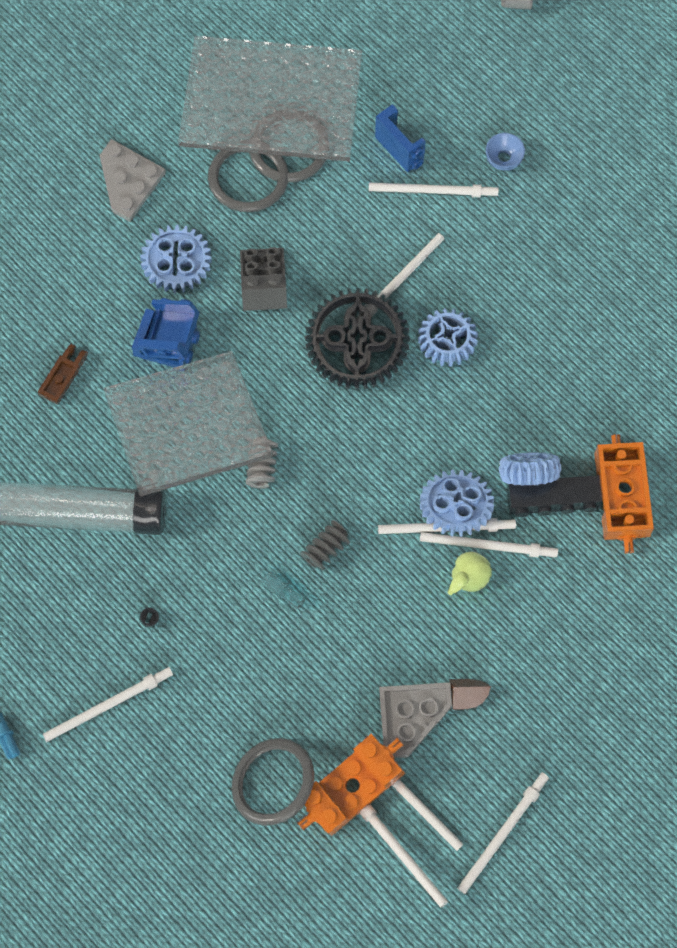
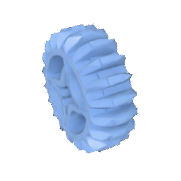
[418,308,478,367]
[499,452,561,486]

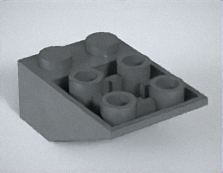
[240,247,287,311]

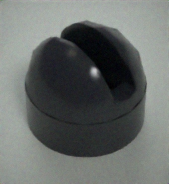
[139,608,159,627]

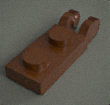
[38,344,88,405]

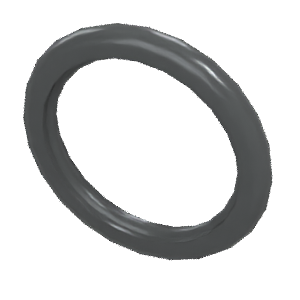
[249,111,329,183]
[208,140,289,212]
[231,738,314,826]

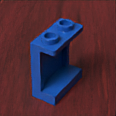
[375,104,426,173]
[137,298,200,360]
[132,308,200,370]

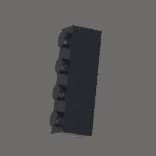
[507,475,603,517]

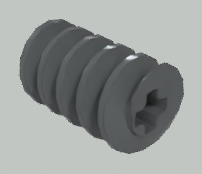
[300,520,350,570]

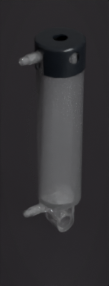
[0,470,166,535]

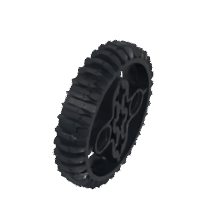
[305,288,410,390]

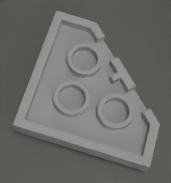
[100,139,166,222]
[379,682,452,758]

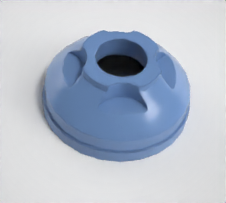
[486,133,525,170]

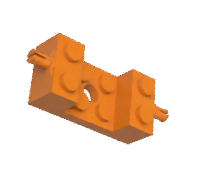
[594,434,654,554]
[298,734,405,836]

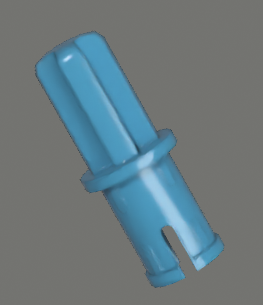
[0,713,20,759]

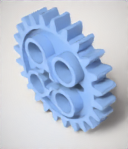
[140,225,212,293]
[420,470,494,537]

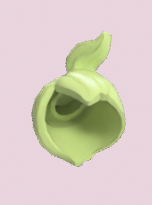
[447,551,492,595]

